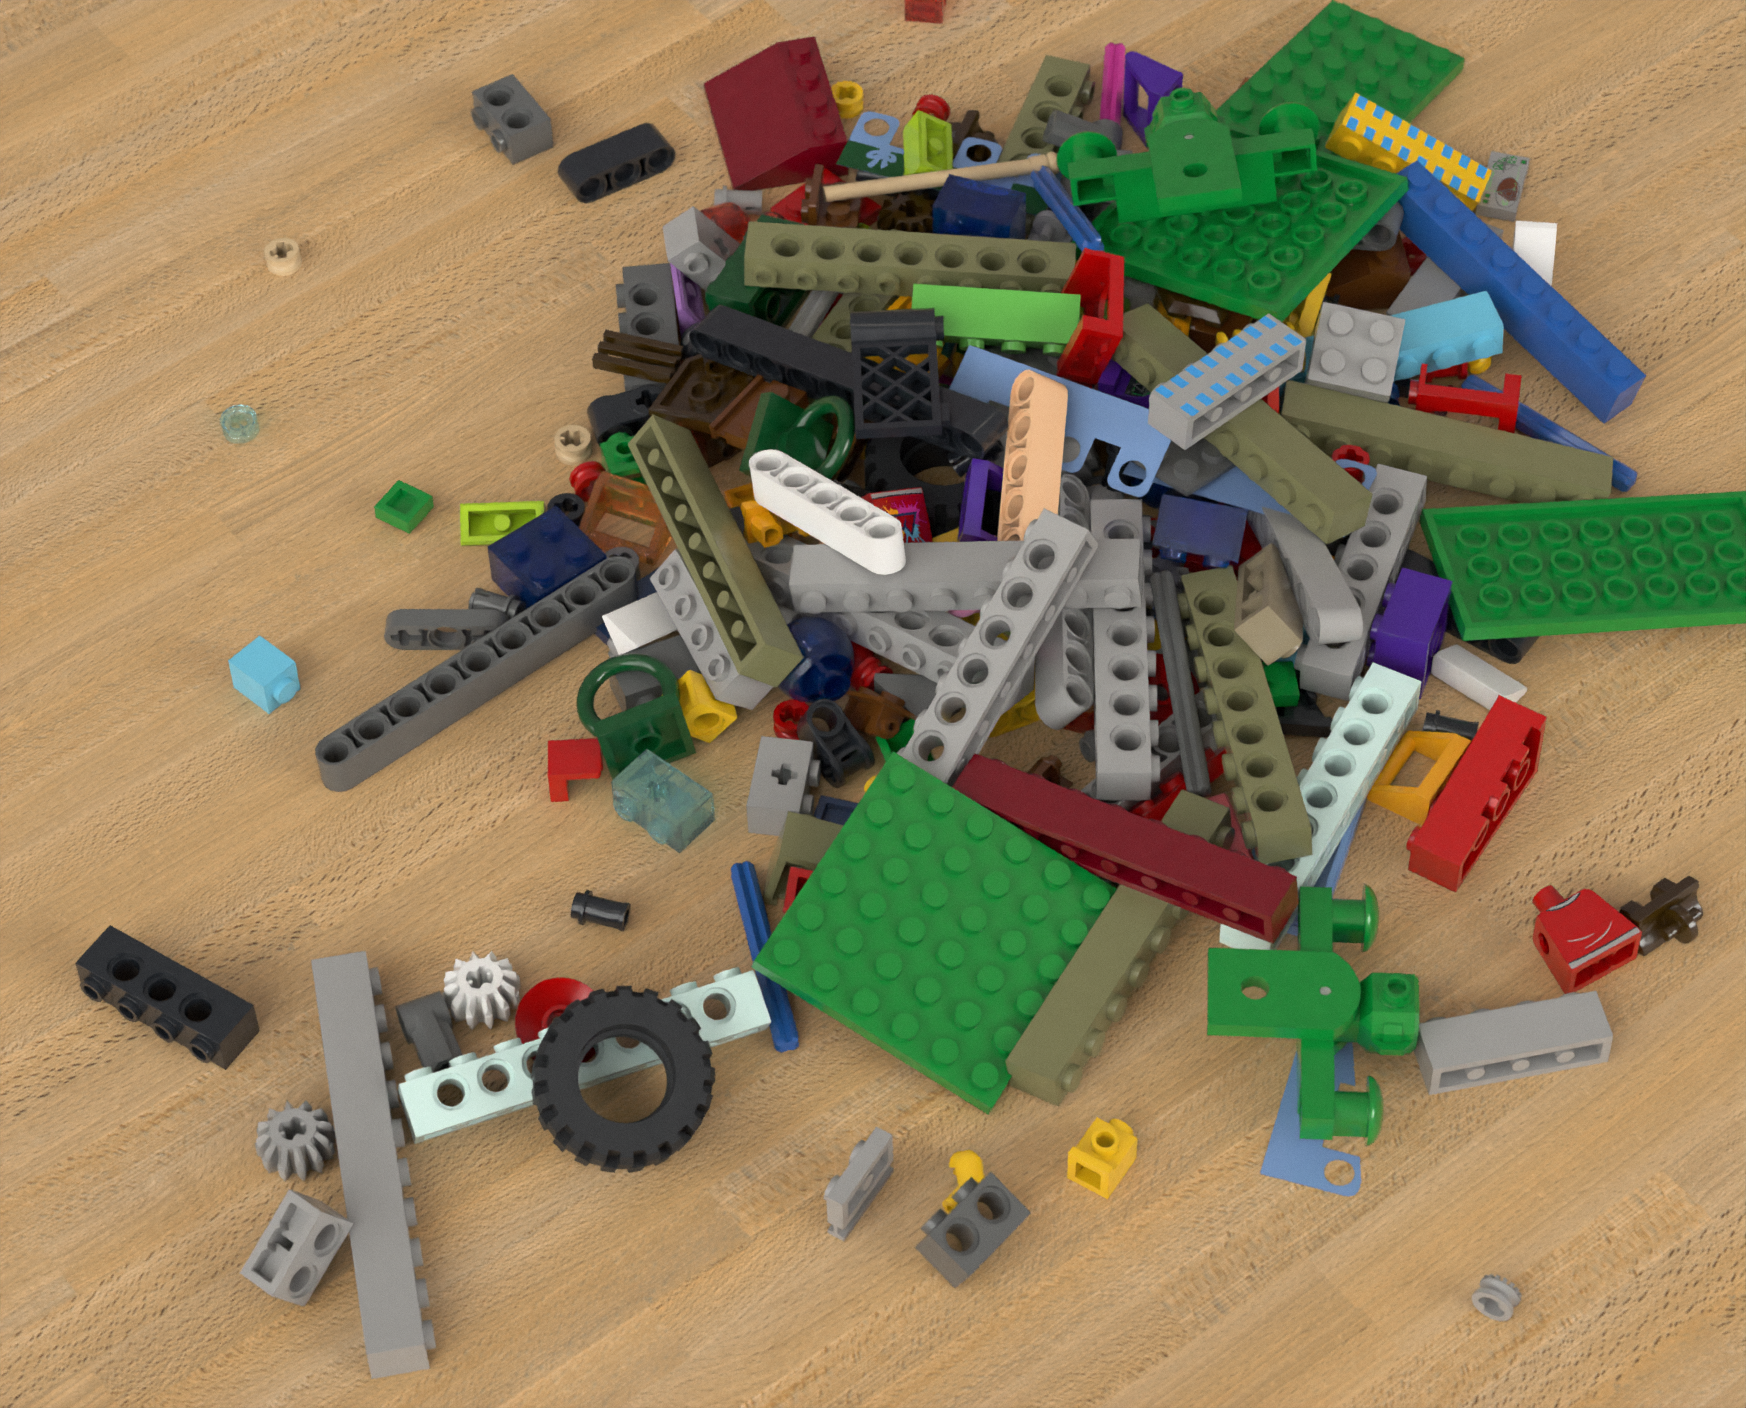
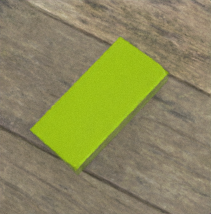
[903,110,953,176]
[460,501,546,546]

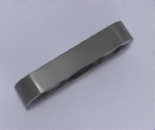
[384,609,509,650]

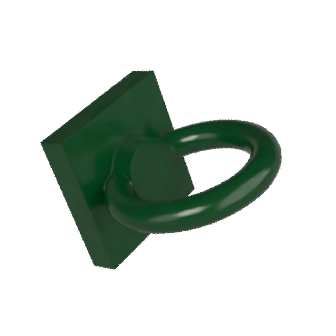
[739,392,855,479]
[576,654,696,785]

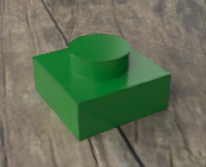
[374,480,434,534]
[1261,661,1300,707]

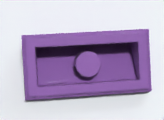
[670,263,705,336]

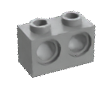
[240,1189,354,1307]

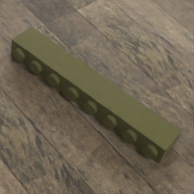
[1111,303,1373,544]
[1279,380,1614,503]
[628,415,803,688]
[1006,789,1235,1107]

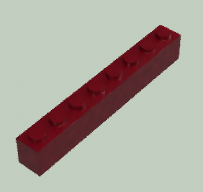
[952,753,1299,944]

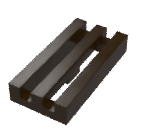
[592,329,684,384]

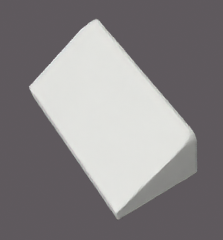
[602,592,678,655]
[1431,644,1527,710]

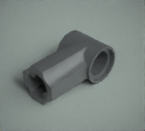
[1043,110,1123,150]
[395,991,463,1073]

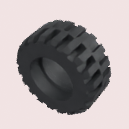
[864,436,1002,538]
[531,986,715,1173]

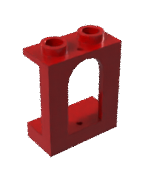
[1056,248,1124,385]
[1407,363,1522,433]

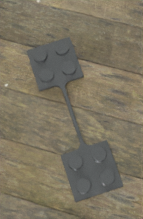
[984,346,1236,496]

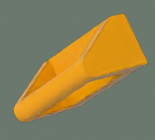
[1367,730,1471,826]

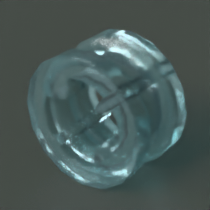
[220,404,259,444]

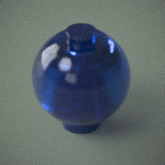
[778,617,855,703]

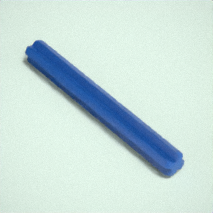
[1030,166,1105,252]
[1461,375,1637,492]
[730,861,799,1053]

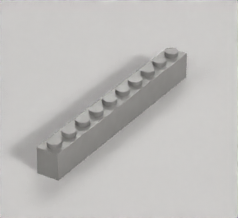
[311,951,436,1379]

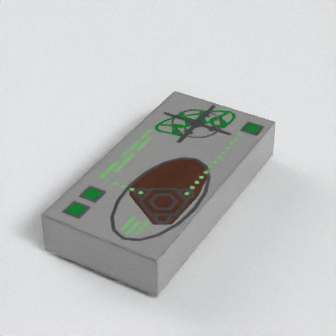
[1475,151,1530,222]

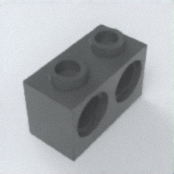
[471,74,554,165]
[915,1172,1031,1288]

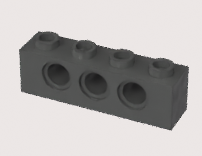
[616,263,680,408]

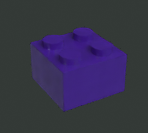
[1366,567,1453,699]

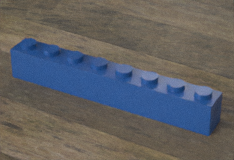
[1396,160,1646,424]

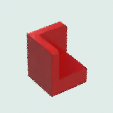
[548,738,603,802]

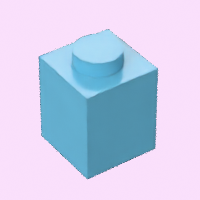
[228,635,301,714]

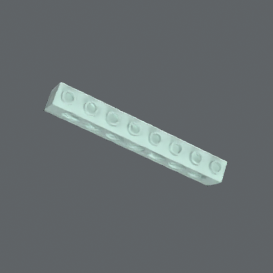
[1219,663,1421,950]
[397,967,771,1144]

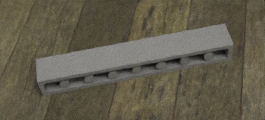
[789,538,1144,614]

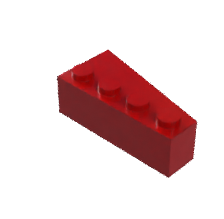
[1406,695,1547,893]

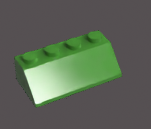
[911,283,1081,357]

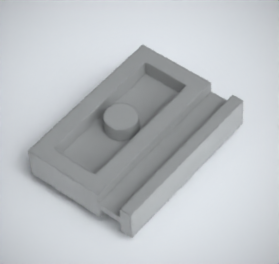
[824,1127,894,1241]

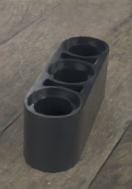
[558,123,676,204]

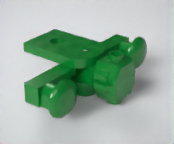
[1057,88,1319,223]
[1207,884,1420,1147]

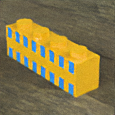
[1325,93,1492,211]

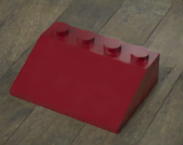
[703,36,849,191]

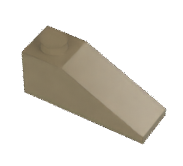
[1234,543,1303,666]

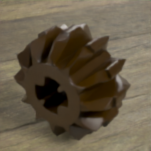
[877,190,945,234]

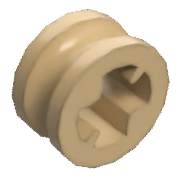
[264,238,302,276]
[554,424,592,466]

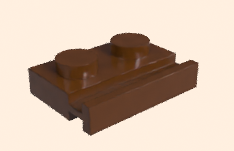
[709,374,809,450]

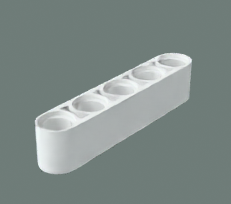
[749,449,906,575]

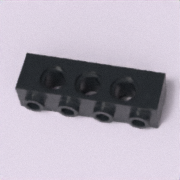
[75,925,260,1070]

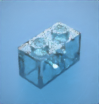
[611,749,715,853]

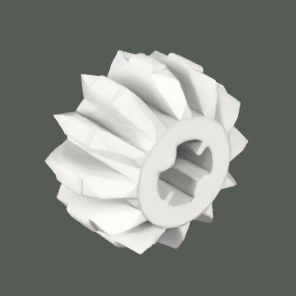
[443,951,521,1030]

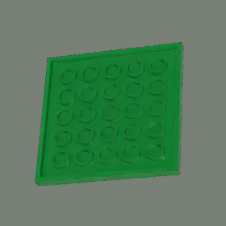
[1071,123,1408,322]
[752,751,1117,1115]

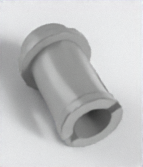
[714,186,762,217]

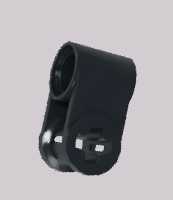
[587,385,662,447]
[797,699,875,788]

